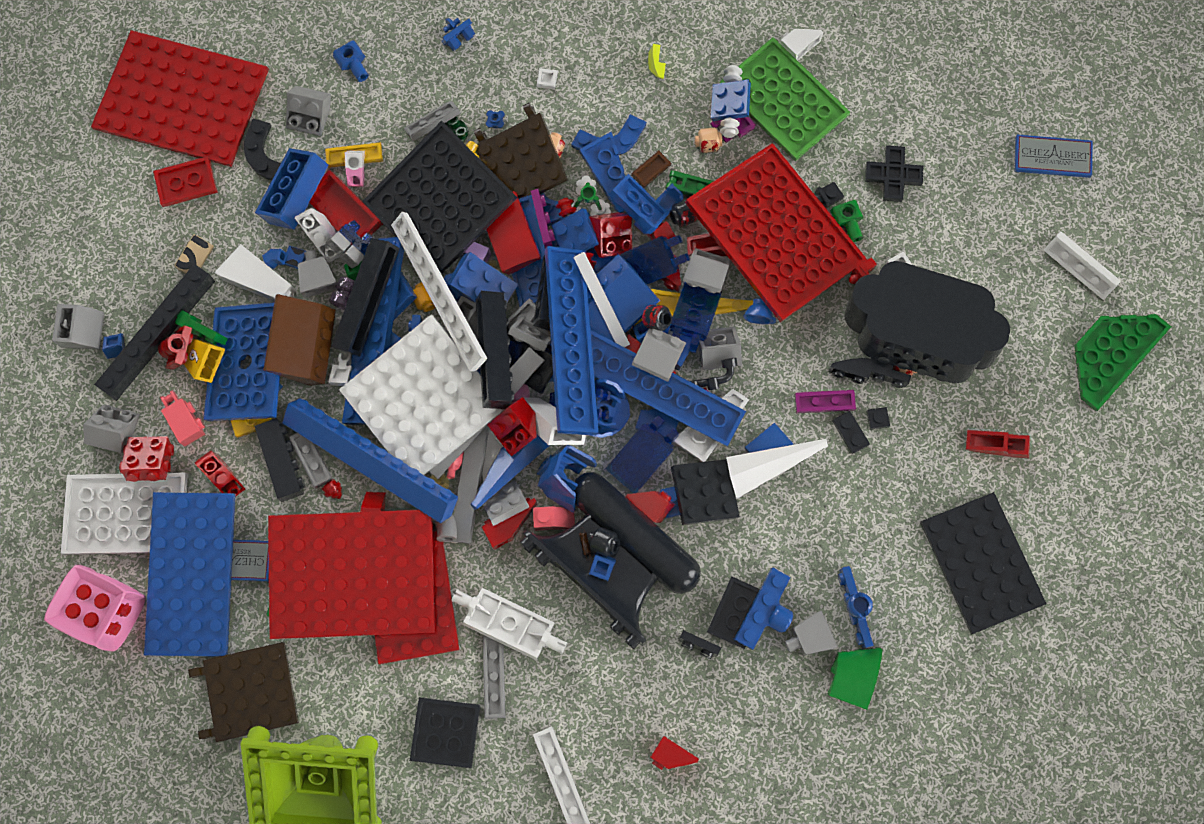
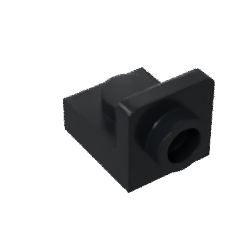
[814,182,844,208]

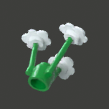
[571,176,611,216]

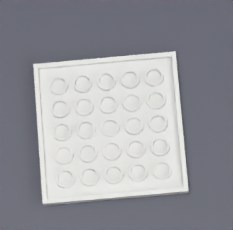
[339,314,505,475]

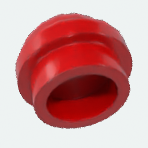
[322,479,342,499]

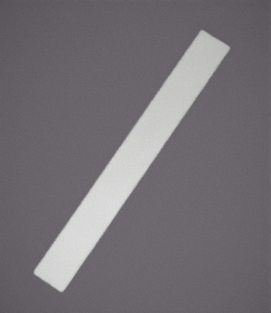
[574,252,630,347]

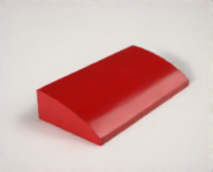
[309,170,383,247]
[486,191,541,275]

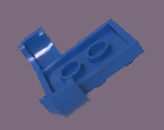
[608,174,684,234]

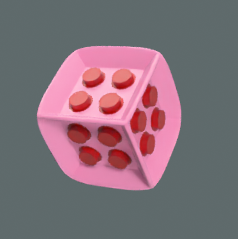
[44,565,146,652]

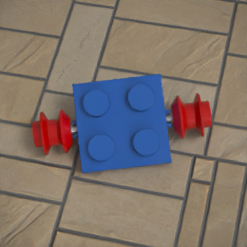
[551,198,599,269]

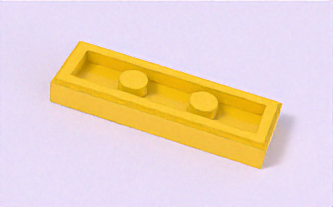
[325,142,383,168]

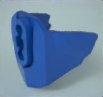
[589,379,630,438]
[536,445,597,513]

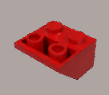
[589,212,632,258]
[487,397,537,456]

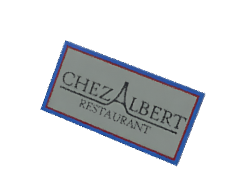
[1014,134,1093,178]
[231,540,269,582]

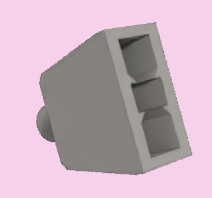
[298,250,340,298]
[784,610,838,656]

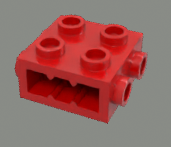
[119,436,174,482]

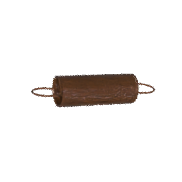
[579,527,591,561]

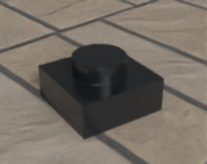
[866,407,890,430]

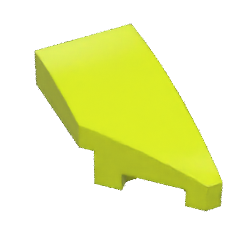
[648,44,666,79]

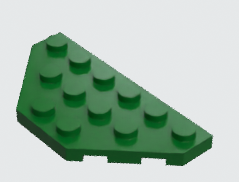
[1074,314,1172,411]

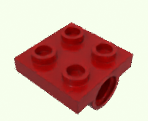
[158,325,193,370]

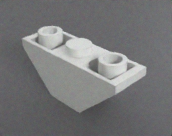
[295,208,344,263]

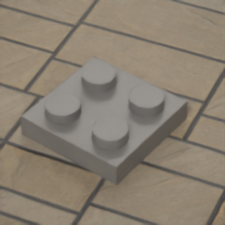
[508,317,551,351]
[483,480,529,526]

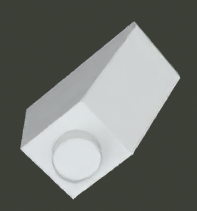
[780,29,823,61]

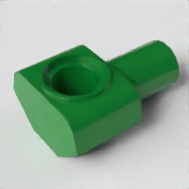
[830,200,864,243]

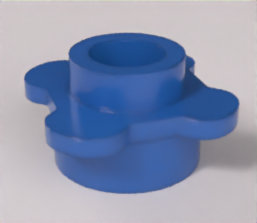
[486,110,505,128]

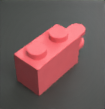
[160,390,205,446]

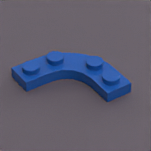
[571,114,647,155]

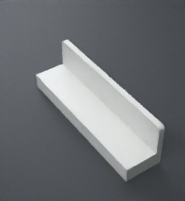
[1044,232,1120,300]

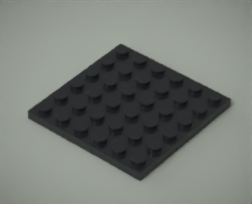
[362,120,517,275]

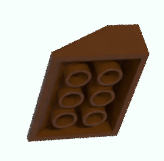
[263,294,336,386]

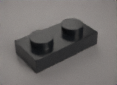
[832,411,870,455]

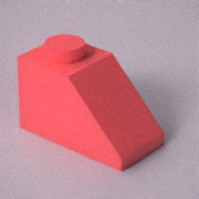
[533,506,575,531]

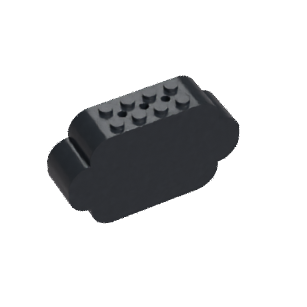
[844,261,1010,383]

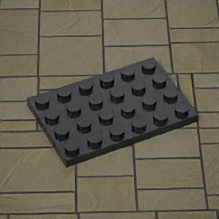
[920,492,1047,635]

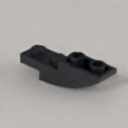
[828,358,911,388]

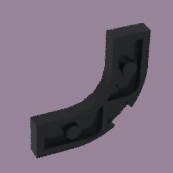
[244,118,281,181]

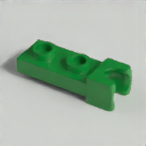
[175,310,228,345]

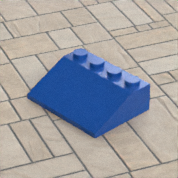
[587,254,660,342]

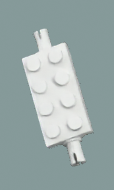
[452,588,568,660]

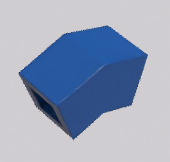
[262,249,288,269]

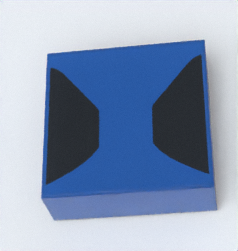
[285,246,306,269]

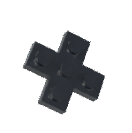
[865,145,924,202]

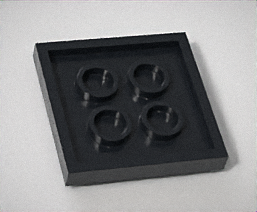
[671,459,740,526]
[409,697,481,768]

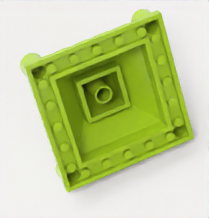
[240,726,382,824]

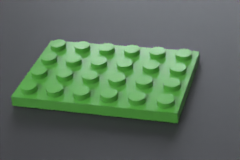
[719,37,850,162]

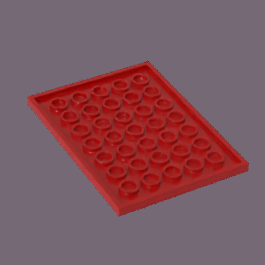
[91,30,269,167]
[685,143,868,323]
[268,510,435,639]

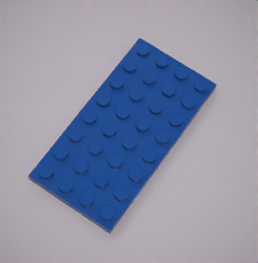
[144,492,236,656]

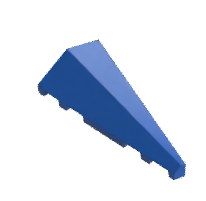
[470,434,550,510]

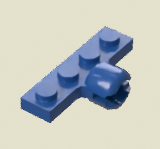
[838,566,874,649]
[734,568,793,650]

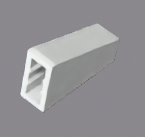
[215,244,295,302]
[521,397,586,445]

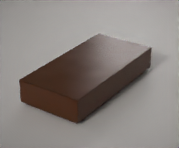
[631,150,672,188]

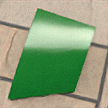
[827,647,883,710]

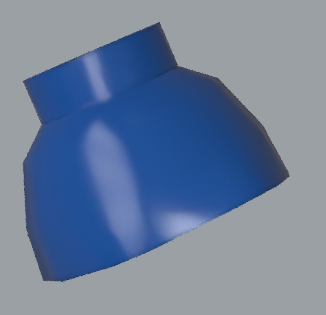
[743,298,776,325]

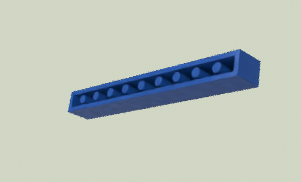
[282,398,458,523]

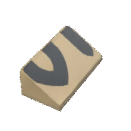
[174,234,214,274]

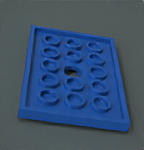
[203,303,280,421]

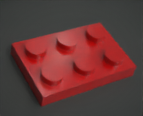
[153,156,218,207]

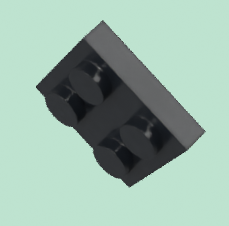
[678,630,722,659]

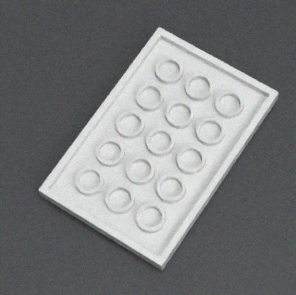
[61,473,188,555]

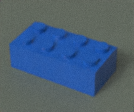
[255,148,328,230]

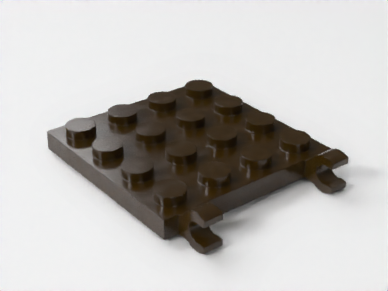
[474,103,568,199]
[188,642,299,742]

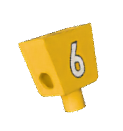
[183,339,225,383]

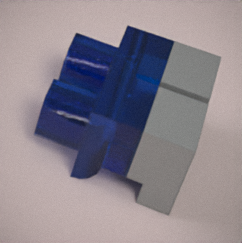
[325,220,373,268]

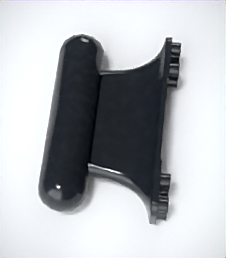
[520,472,701,649]

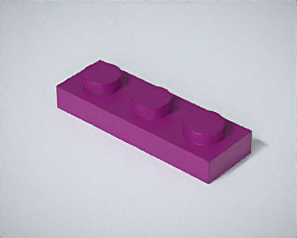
[531,189,555,248]
[794,390,856,413]

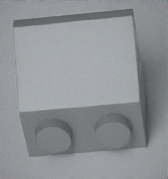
[697,327,742,370]
[632,329,686,382]

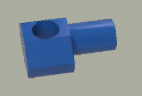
[333,40,369,82]

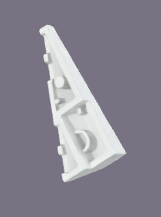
[726,439,828,498]

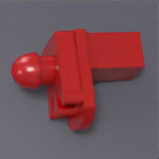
[849,257,877,284]

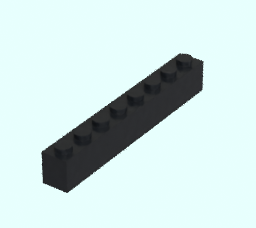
[94,263,215,401]

